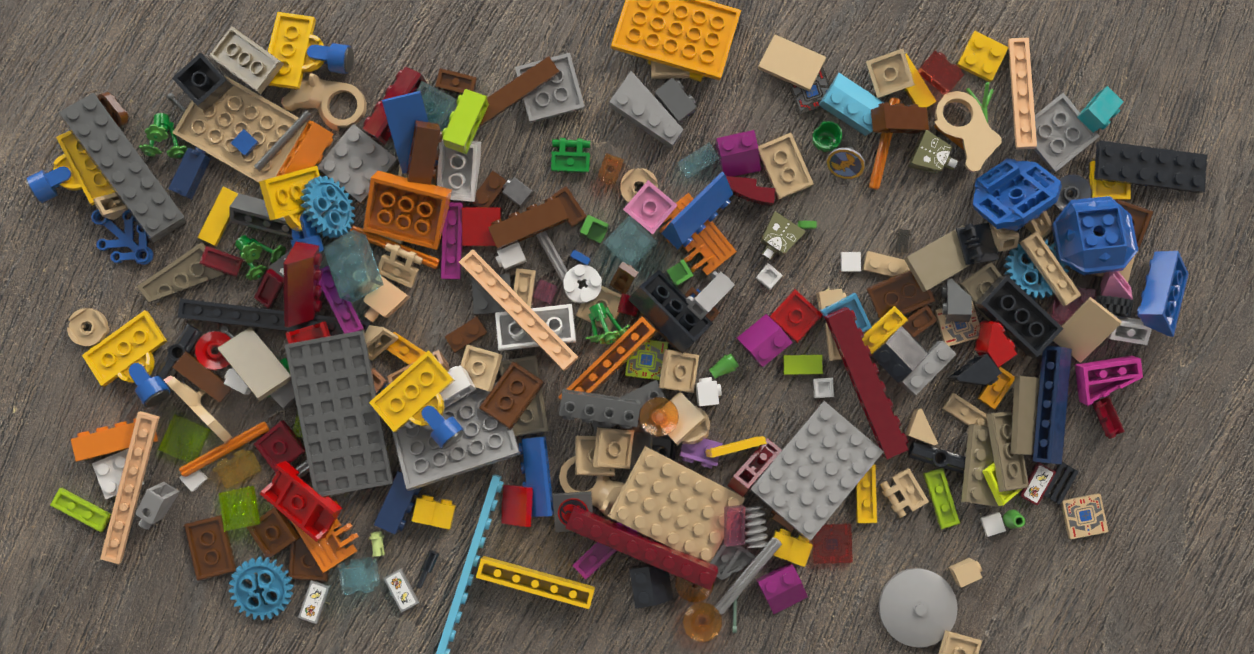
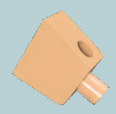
[364,274,410,322]

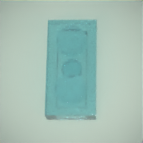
[677,142,720,180]

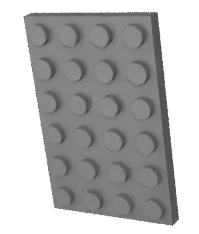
[392,383,520,491]
[750,401,883,541]

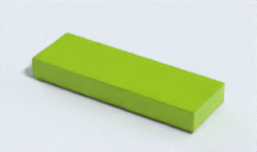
[923,468,960,529]
[50,488,112,532]

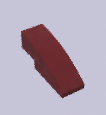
[726,176,775,206]

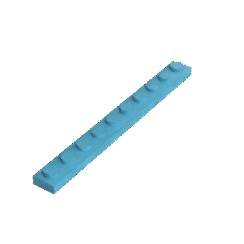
[436,474,504,654]

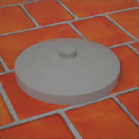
[879,568,957,647]

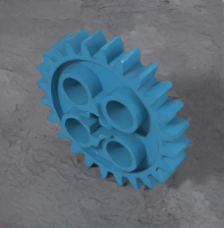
[300,176,355,238]
[1004,240,1069,300]
[229,556,294,620]

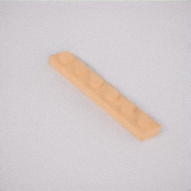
[1008,38,1037,149]

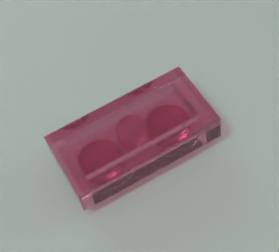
[724,505,745,547]

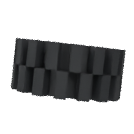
[1096,296,1133,317]

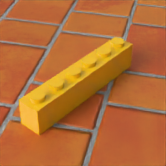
[476,556,595,609]

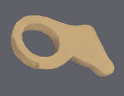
[281,72,367,132]
[934,91,1002,173]
[164,376,232,444]
[559,456,625,519]

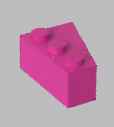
[1075,356,1143,406]

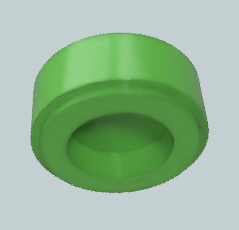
[798,221,817,229]

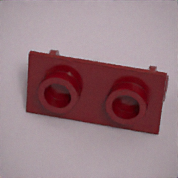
[1092,397,1125,439]

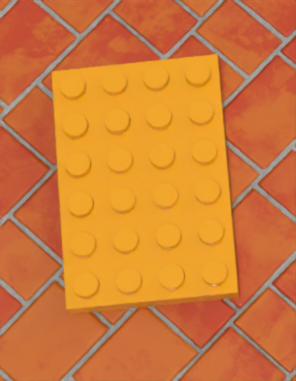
[611,0,741,81]

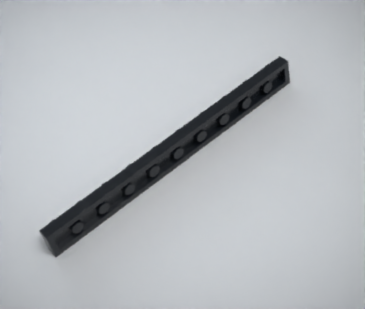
[178,298,372,336]

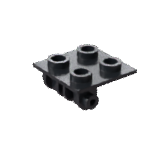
[956,223,999,265]

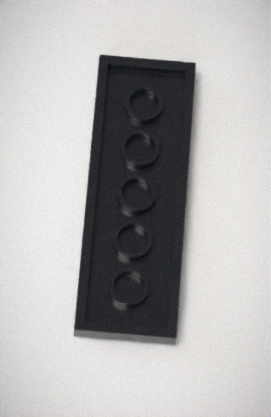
[1094,140,1207,193]

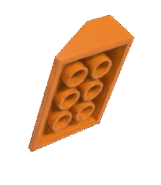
[363,171,452,250]

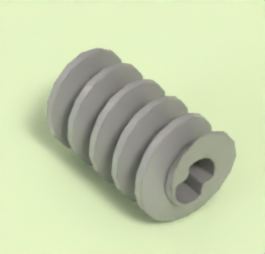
[741,506,768,548]

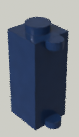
[168,147,211,200]

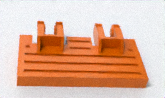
[659,193,737,276]
[291,488,359,573]

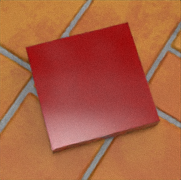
[462,207,501,246]
[769,289,823,343]
[501,485,533,527]

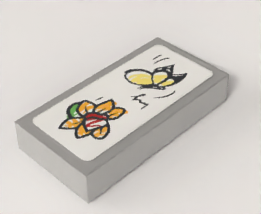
[383,568,419,613]
[298,580,330,624]

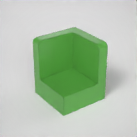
[580,215,609,243]
[666,259,694,287]

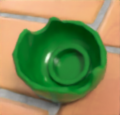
[812,121,842,152]

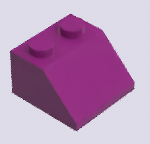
[715,130,761,177]
[737,314,793,367]
[756,562,808,614]

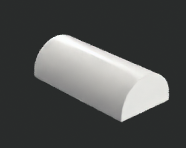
[495,304,576,351]

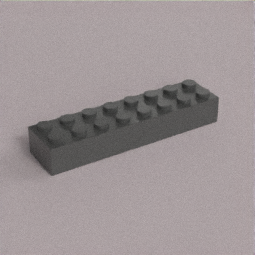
[59,93,186,243]

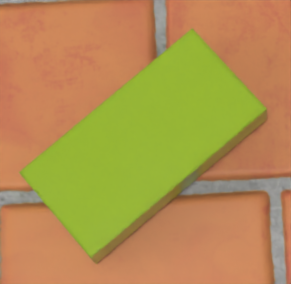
[783,355,823,375]

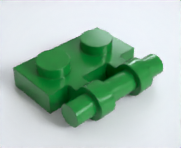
[551,138,591,173]

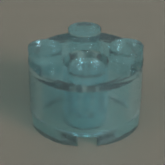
[337,557,380,595]

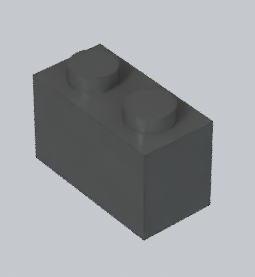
[654,78,697,124]

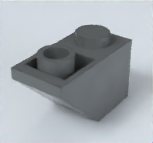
[941,279,972,322]

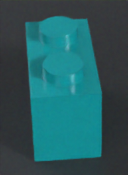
[1077,86,1124,133]

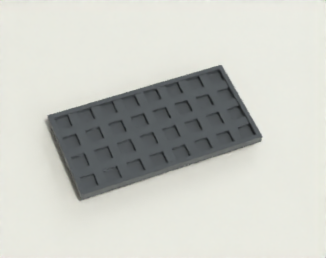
[285,330,393,497]

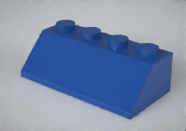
[661,172,733,249]
[1137,251,1189,337]
[519,436,554,517]

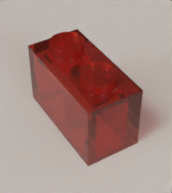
[918,50,964,95]

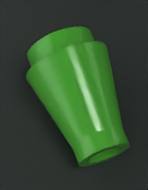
[709,353,739,379]
[1003,510,1025,529]

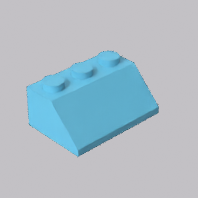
[819,73,884,136]

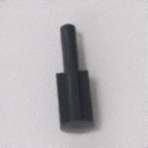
[416,550,440,589]

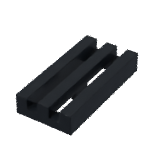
[1043,462,1079,505]

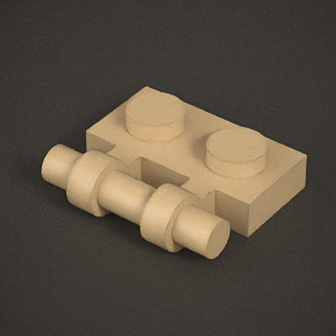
[376,243,423,288]
[880,468,929,518]

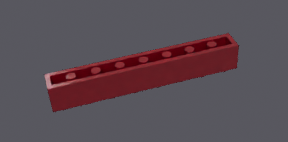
[824,307,908,459]
[565,506,718,590]

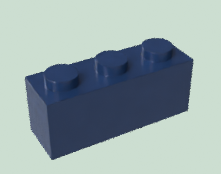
[374,470,422,535]

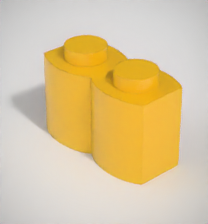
[412,495,456,529]
[772,528,813,567]

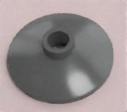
[1055,174,1091,211]

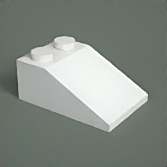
[437,140,481,202]

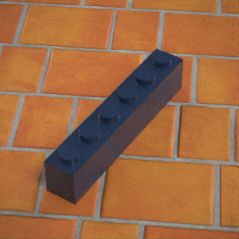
[1033,346,1072,464]

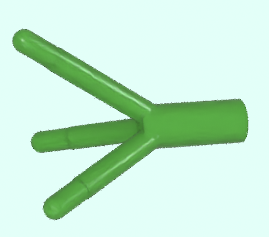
[966,82,994,123]

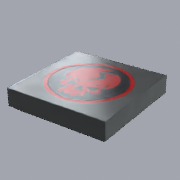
[552,491,593,532]

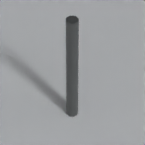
[254,110,312,171]

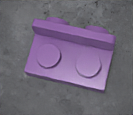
[679,438,723,469]

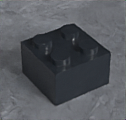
[172,52,233,111]

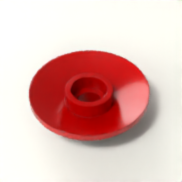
[195,331,231,370]

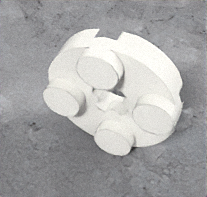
[563,265,602,304]

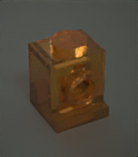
[598,153,624,185]

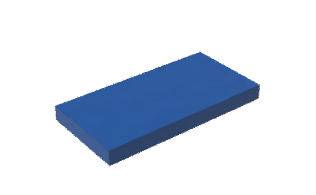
[382,91,438,174]

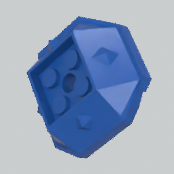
[973,158,1062,231]
[1051,196,1138,275]

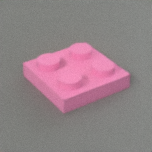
[623,180,677,234]

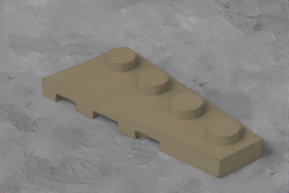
[137,243,224,302]
[961,424,998,507]

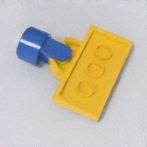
[268,12,354,90]
[26,131,115,205]
[259,166,324,254]
[82,310,170,407]
[369,350,464,449]

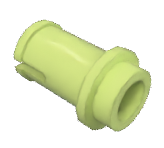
[369,531,385,557]

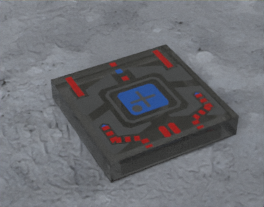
[787,67,830,115]

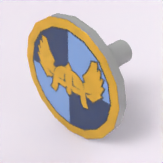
[827,146,865,179]

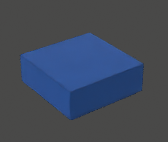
[231,129,259,157]
[570,250,591,266]

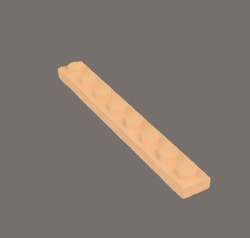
[459,249,578,371]
[100,411,160,564]

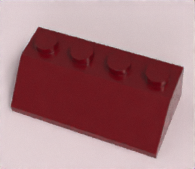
[363,67,427,145]
[283,241,322,327]

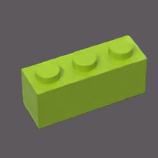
[442,89,489,154]

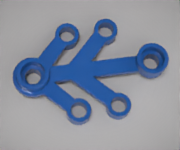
[91,210,154,265]

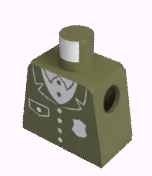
[908,130,958,174]
[761,211,806,260]

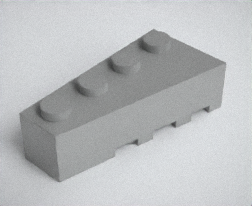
[609,71,683,149]

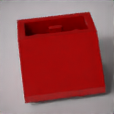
[975,321,1017,367]

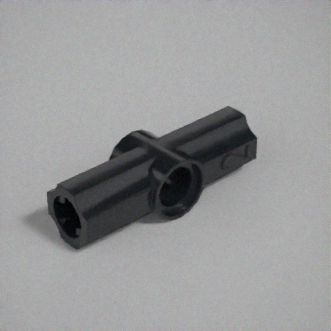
[156,324,203,379]
[908,441,966,474]

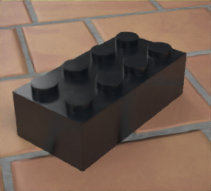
[974,275,1064,357]

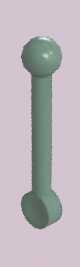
[732,596,739,633]

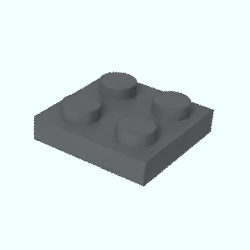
[471,274,511,315]

